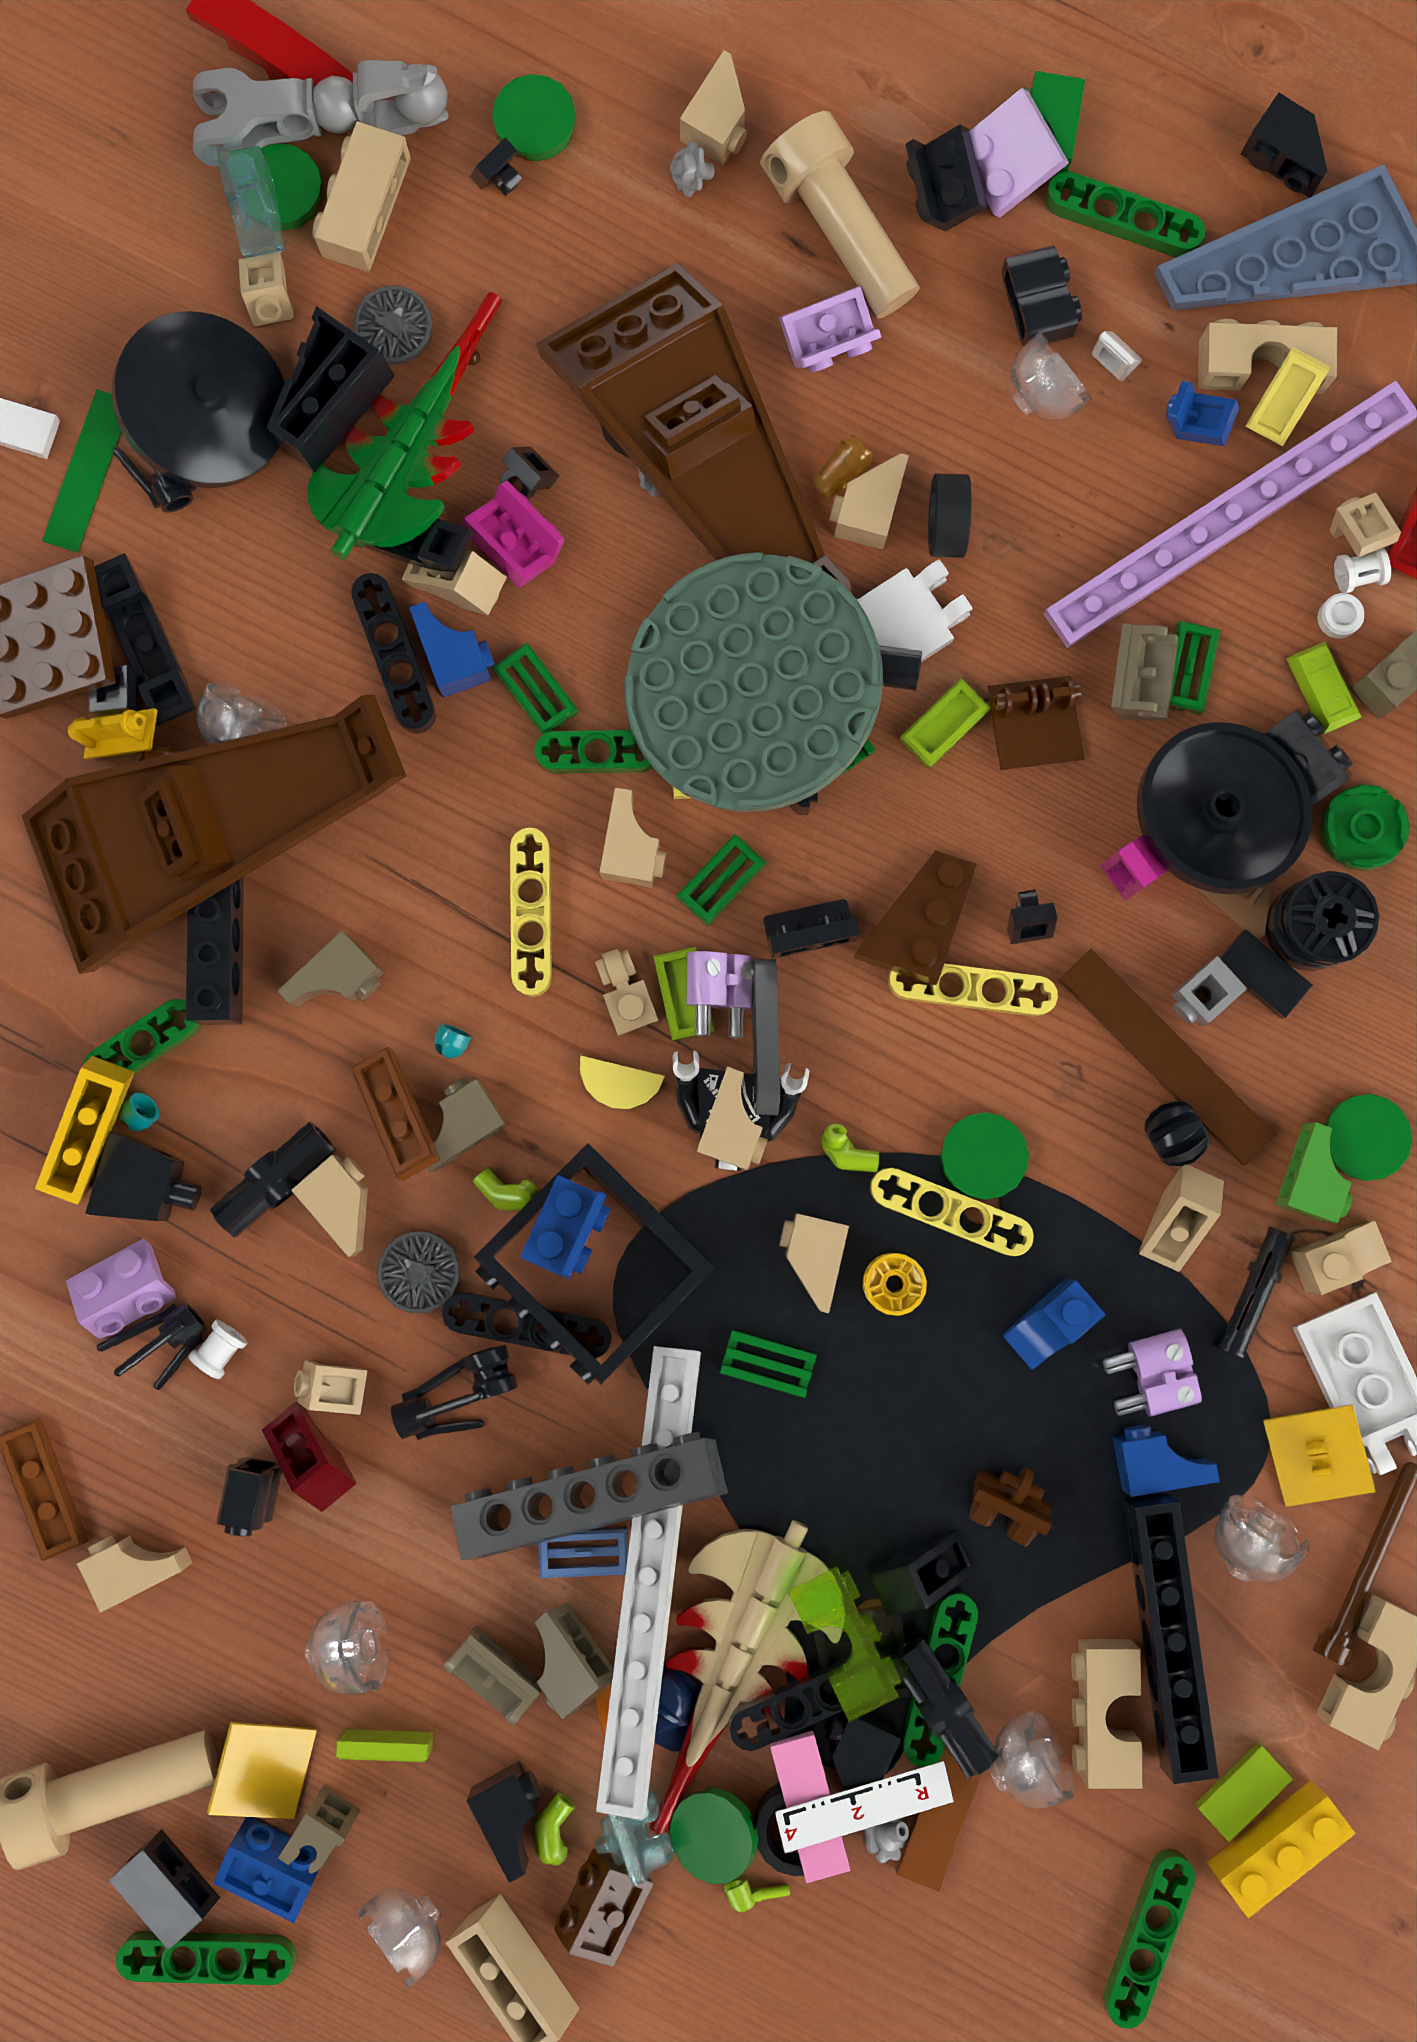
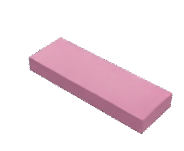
[770,1731,851,1883]

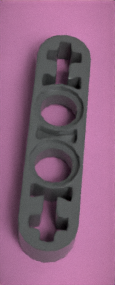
[752,959,780,1115]

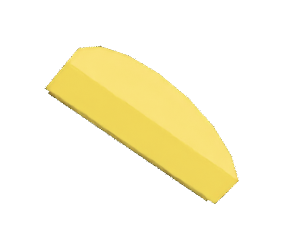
[580,1056,665,1109]

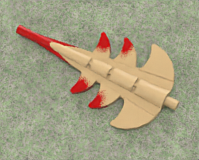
[649,1520,845,1836]

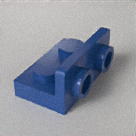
[520,1175,611,1280]
[213,1817,320,1923]

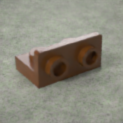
[554,1848,654,1967]

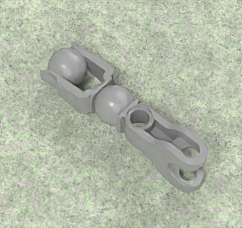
[193,60,449,166]

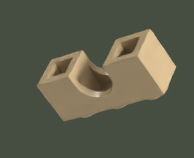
[1198,319,1337,394]
[1316,1593,1417,1751]
[1071,1639,1143,1789]

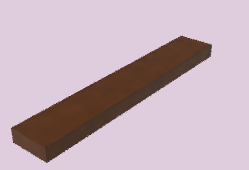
[1058,948,1276,1165]

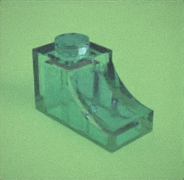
[217,145,286,258]

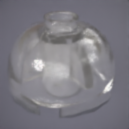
[1011,332,1092,421]
[196,682,287,745]
[1214,1494,1310,1583]
[306,1601,389,1695]
[990,1710,1075,1809]
[355,1888,442,1989]

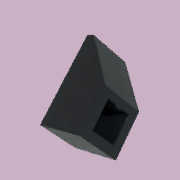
[1241,92,1328,198]

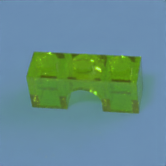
[787,1566,901,1722]

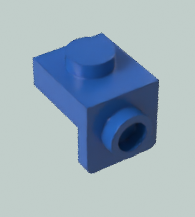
[1166,381,1239,447]

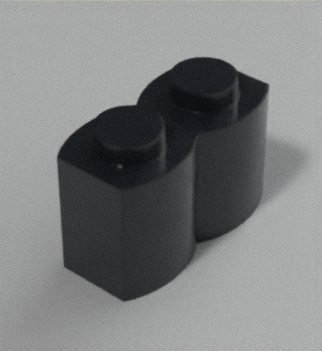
[1002,245,1082,350]
[216,1457,282,1536]

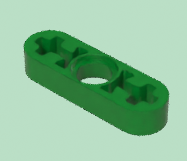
[534,730,653,774]
[83,999,200,1074]

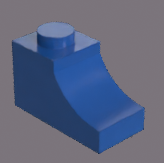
[409,602,495,697]
[1001,1278,1106,1370]
[1112,1425,1220,1497]

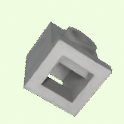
[1171,956,1247,1026]

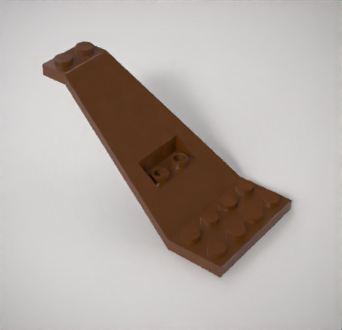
[536,263,851,592]
[21,695,406,974]

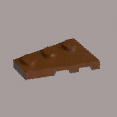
[854,850,976,986]

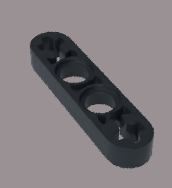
[351,573,436,734]
[442,1292,612,1359]
[729,1648,895,1751]

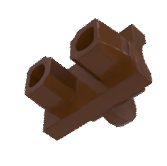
[969,1466,1052,1547]

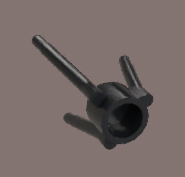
[113,447,197,513]
[97,1302,207,1390]
[391,1358,484,1440]

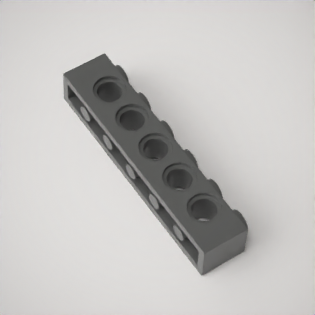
[451,1432,728,1560]

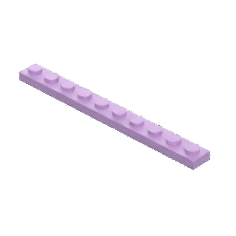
[1043,381,1417,649]

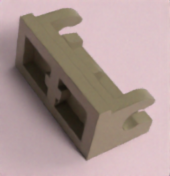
[1111,624,1178,721]
[443,1625,541,1726]
[278,1786,360,1874]

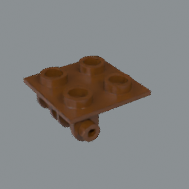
[987,676,1084,770]

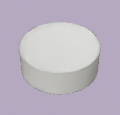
[1317,593,1364,639]

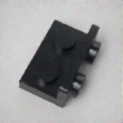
[905,124,988,232]
[1265,708,1353,806]
[763,899,860,959]

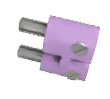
[686,951,753,1039]
[1103,1329,1202,1417]

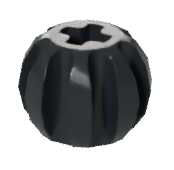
[1144,1101,1209,1167]

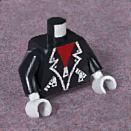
[672,1051,810,1171]

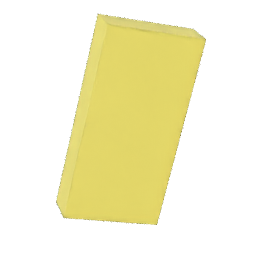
[1245,346,1330,446]

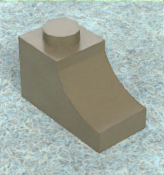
[1350,629,1417,719]
[278,930,384,1007]
[427,1078,508,1172]
[534,1603,614,1720]

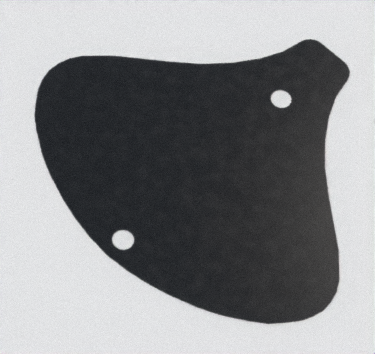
[613,1153,1270,1774]

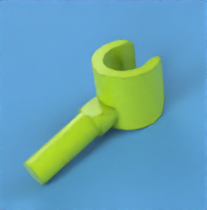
[724,1877,790,1912]

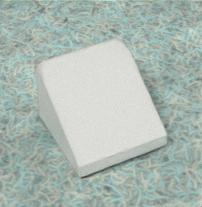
[1092,331,1142,381]

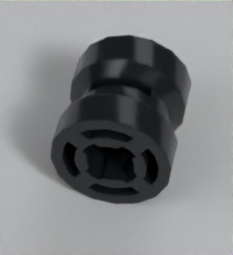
[463,1344,518,1399]

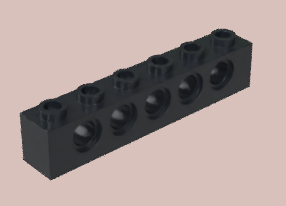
[186,877,244,1025]
[1123,1493,1219,1784]

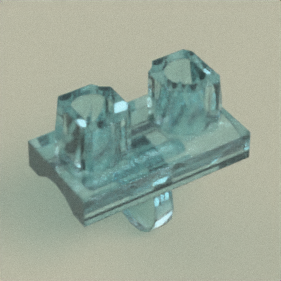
[594,1791,674,1885]

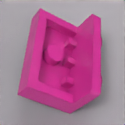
[461,481,564,588]

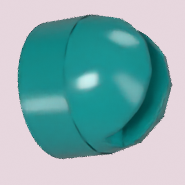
[434,1023,472,1059]
[119,1093,160,1132]

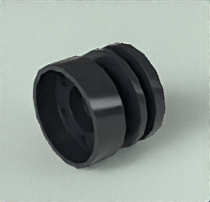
[1266,871,1380,971]

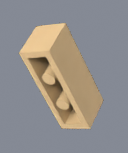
[312,121,411,272]
[446,1893,580,2042]

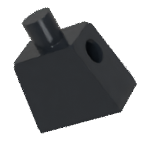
[85,1132,202,1221]

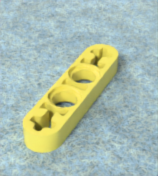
[510,827,552,997]
[888,963,1058,1017]
[870,1168,1034,1257]

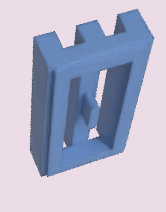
[538,1527,628,1578]

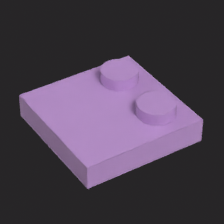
[969,88,1069,218]

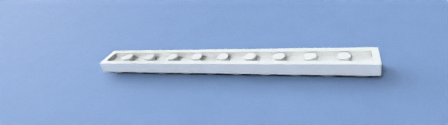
[596,1346,701,1819]

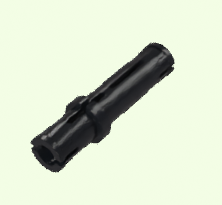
[1217,1227,1295,1359]

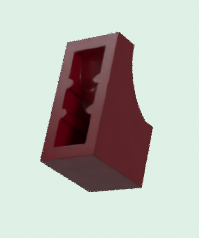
[262,1402,357,1512]

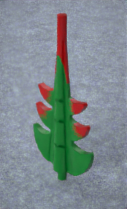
[307,292,503,560]

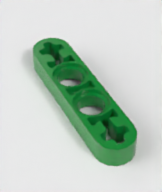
[1045,171,1205,258]
[901,1589,978,1767]
[1103,1849,1196,2029]
[115,1931,297,1985]

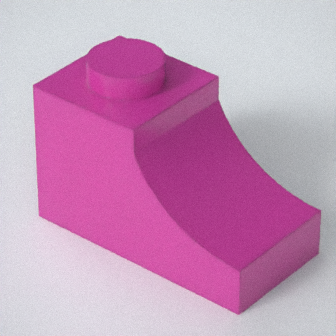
[1100,835,1168,900]

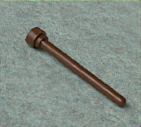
[1313,1462,1417,1668]

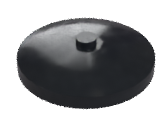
[112,311,285,488]
[1137,722,1313,894]

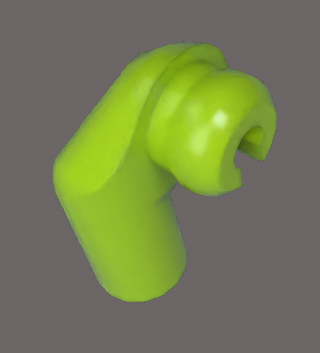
[821,1124,879,1173]
[472,1167,538,1211]
[533,1792,575,1866]

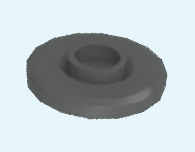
[353,285,433,365]
[378,1231,460,1313]

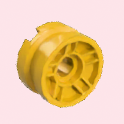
[862,1252,927,1316]

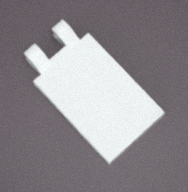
[857,559,973,687]
[1292,1292,1417,1475]

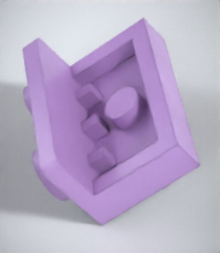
[779,286,881,373]
[66,1238,176,1339]

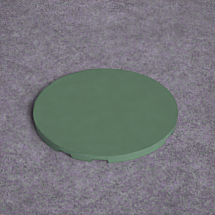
[624,552,883,812]

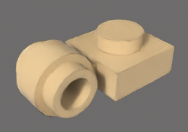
[595,948,659,1036]

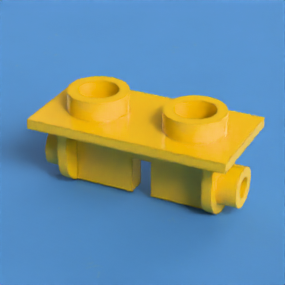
[68,708,158,760]

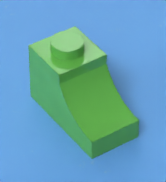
[1275,1122,1352,1224]

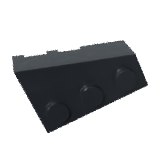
[267,306,394,473]

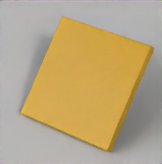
[1263,1404,1376,1507]
[207,1722,317,1819]

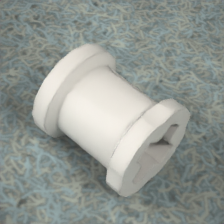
[1334,548,1391,594]
[188,1320,248,1379]

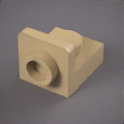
[238,251,294,326]
[1330,492,1401,558]
[294,1360,367,1415]

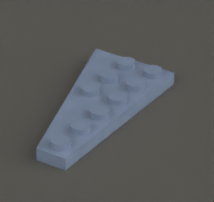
[1154,164,1417,310]

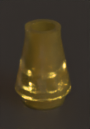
[812,436,876,500]

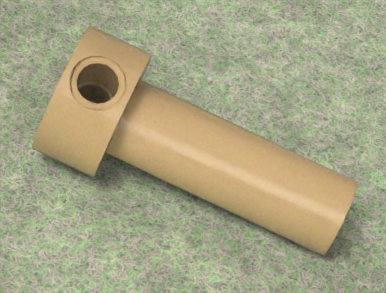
[760,110,920,318]
[0,1730,219,1870]

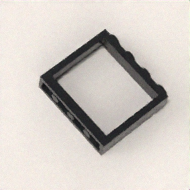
[474,1143,715,1385]

